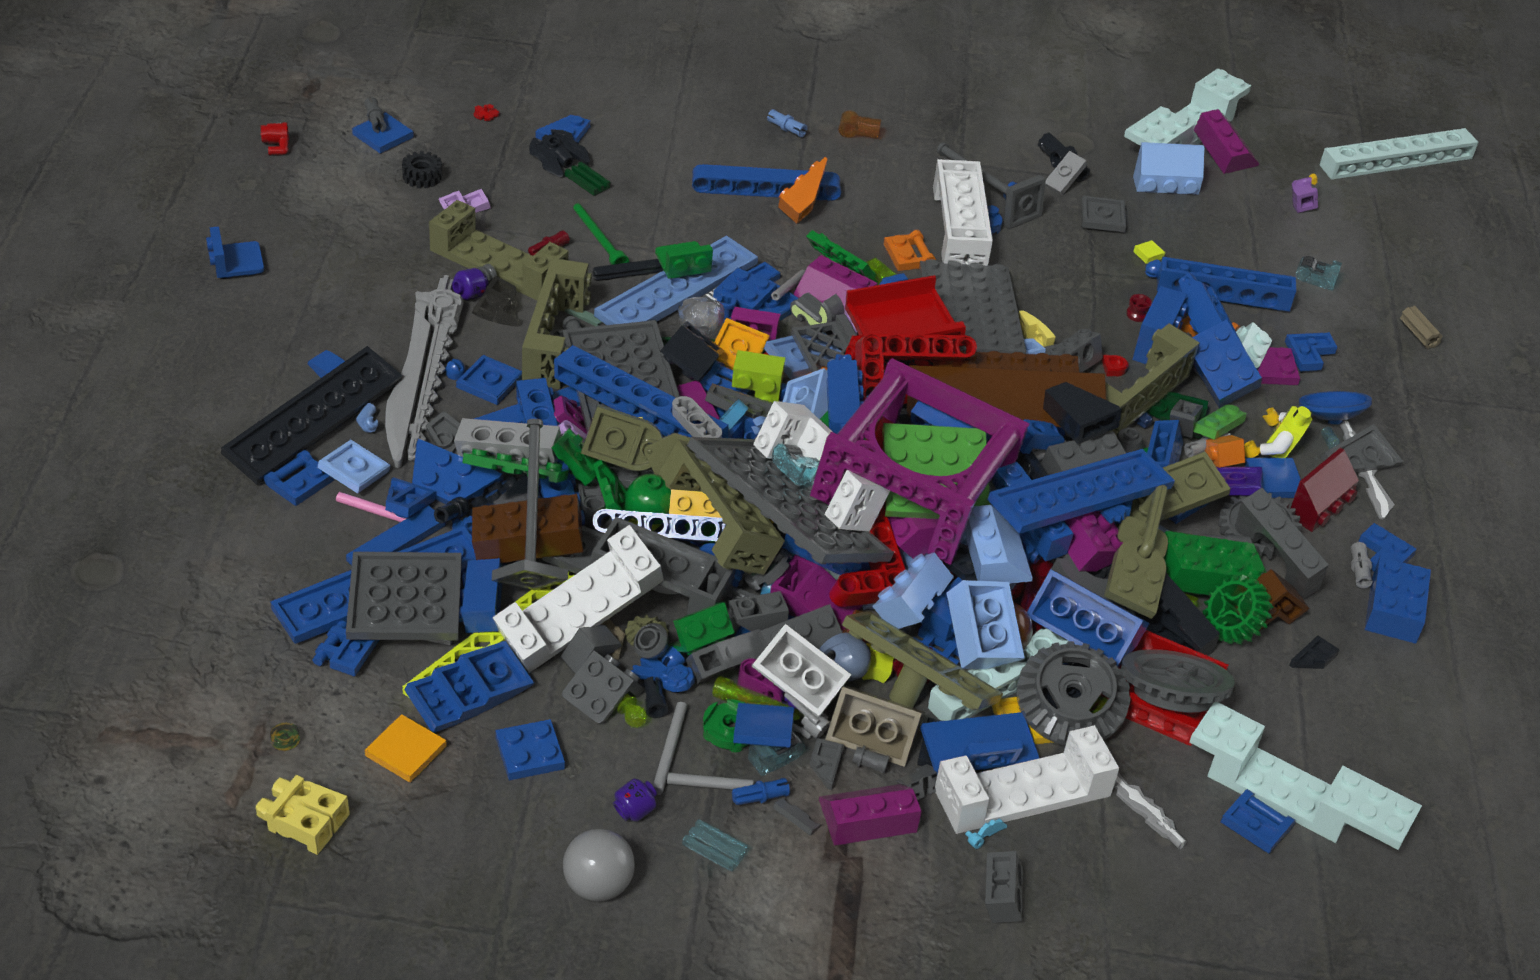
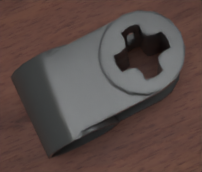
[577,484,605,529]

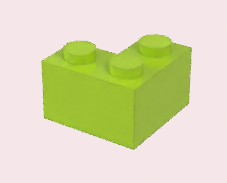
[732,350,785,403]

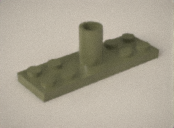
[1115,451,1230,528]
[842,611,1003,710]

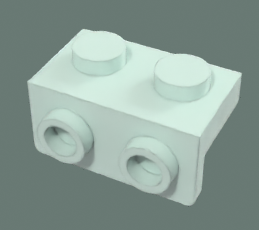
[1236,322,1272,369]

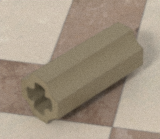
[1400,306,1443,349]

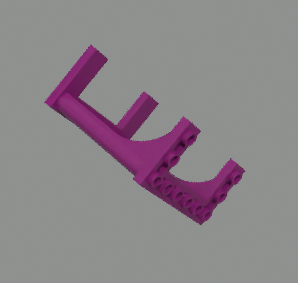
[810,358,1030,565]

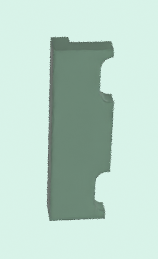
[565,309,603,326]

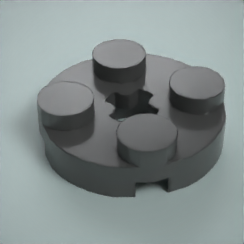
[744,547,792,590]

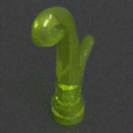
[712,676,800,721]

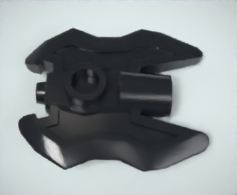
[529,129,590,177]

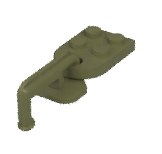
[581,404,690,475]
[1104,484,1168,618]

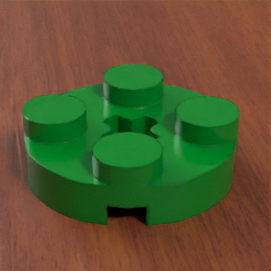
[702,699,749,753]

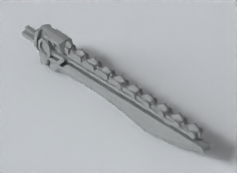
[385,275,464,468]

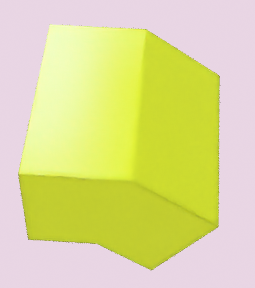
[862,643,894,683]

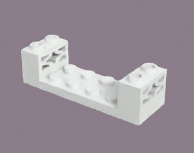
[933,159,992,266]
[753,401,890,531]
[493,525,664,673]
[935,726,1119,834]

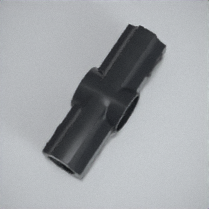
[1037,132,1090,182]

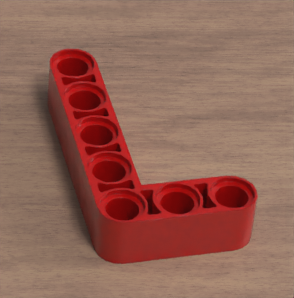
[855,333,977,401]
[829,505,906,607]

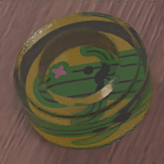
[270,722,300,751]

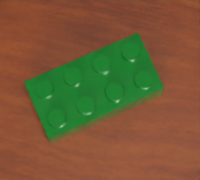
[1163,531,1266,595]

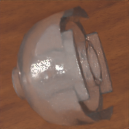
[678,297,725,338]

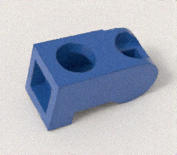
[1020,419,1065,454]

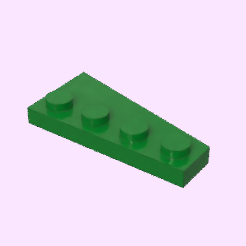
[806,230,879,285]
[462,448,569,483]

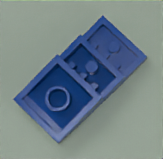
[404,641,534,733]

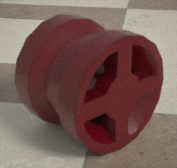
[1126,294,1152,322]

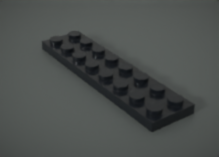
[221,346,402,485]

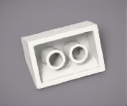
[752,624,851,717]

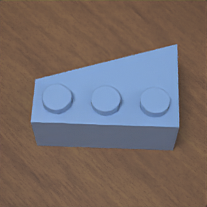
[872,552,953,629]

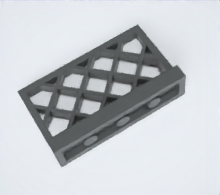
[791,314,870,395]

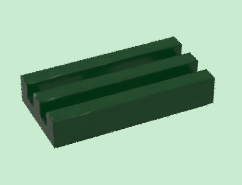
[565,162,610,196]

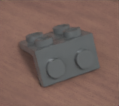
[562,651,645,724]

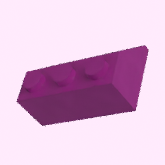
[1194,109,1259,174]
[793,255,877,314]
[883,502,938,559]
[819,784,921,846]

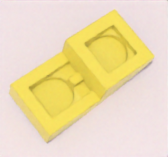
[1018,310,1055,347]

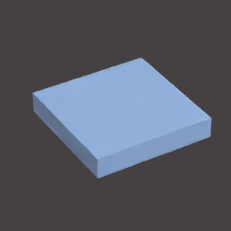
[317,440,391,494]

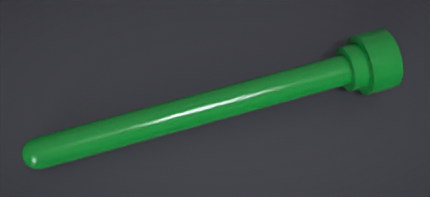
[573,203,629,265]

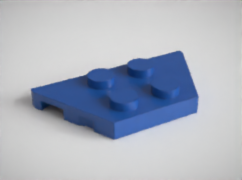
[412,439,503,504]

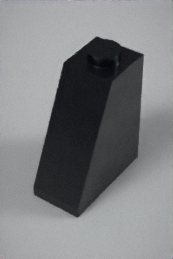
[1043,382,1122,444]

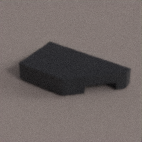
[1289,635,1340,669]

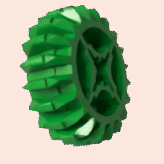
[1202,574,1273,645]

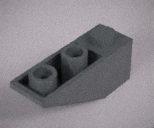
[686,629,764,684]

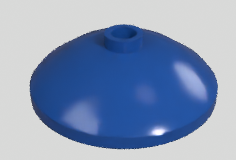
[1299,391,1372,424]

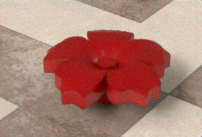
[473,104,499,121]

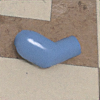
[356,403,378,433]

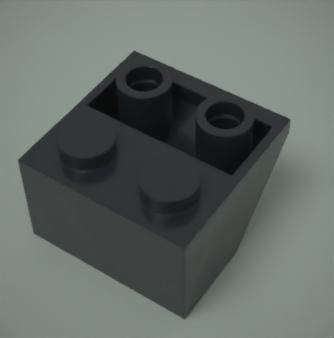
[660,321,724,382]
[467,475,542,517]

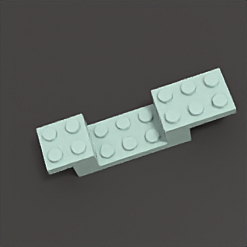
[1124,69,1251,146]
[1190,702,1422,850]

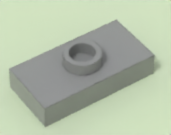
[1045,151,1088,196]

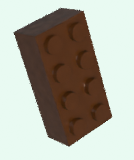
[472,494,583,563]

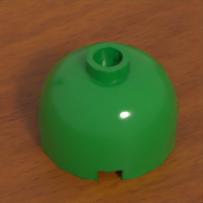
[624,474,671,525]

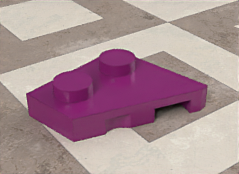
[1258,347,1300,385]
[553,395,587,434]

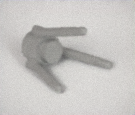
[784,692,831,740]

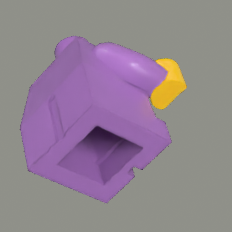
[1292,174,1318,213]

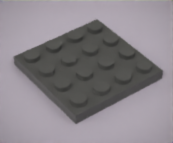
[346,552,462,640]

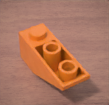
[778,157,827,224]

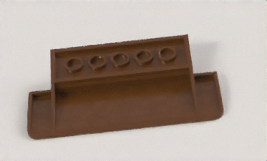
[906,349,1106,427]

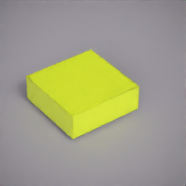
[1133,240,1165,264]

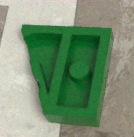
[593,460,629,521]

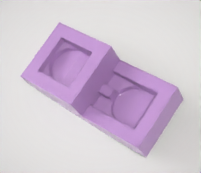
[439,189,491,213]

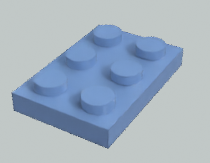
[764,332,841,379]

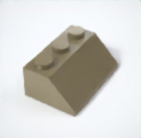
[825,686,925,767]

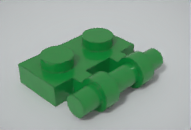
[551,428,598,486]

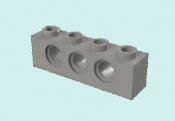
[454,418,562,465]

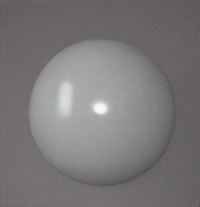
[563,829,635,902]

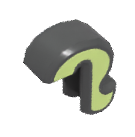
[790,292,844,332]

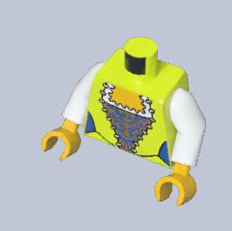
[1244,406,1312,458]

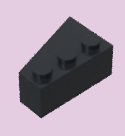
[1136,573,1220,656]

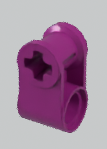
[737,658,784,706]

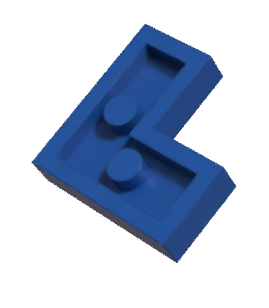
[1285,332,1337,371]
[1358,523,1417,571]

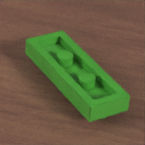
[1193,405,1247,440]

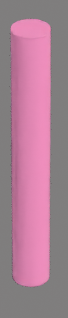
[336,492,407,522]

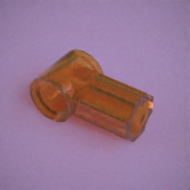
[838,111,881,138]

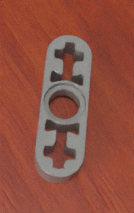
[672,396,722,438]

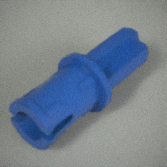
[732,778,790,805]

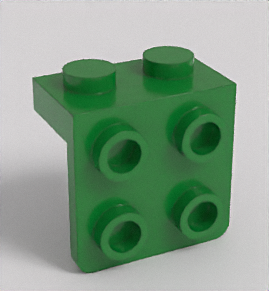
[655,241,713,279]
[669,602,734,655]

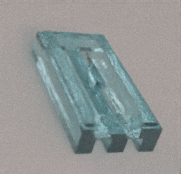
[682,819,748,872]

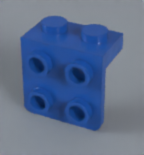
[206,227,264,278]

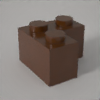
[1235,569,1310,631]

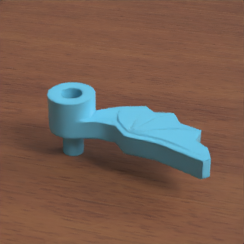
[965,818,1007,849]

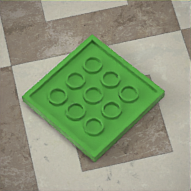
[882,423,990,519]

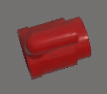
[261,122,289,155]

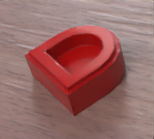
[1102,355,1128,376]

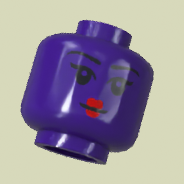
[452,268,488,300]
[613,778,657,822]

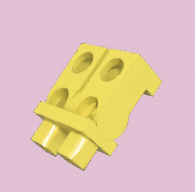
[256,775,350,855]

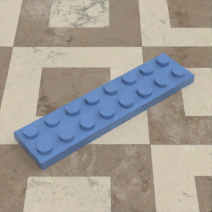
[594,236,758,325]

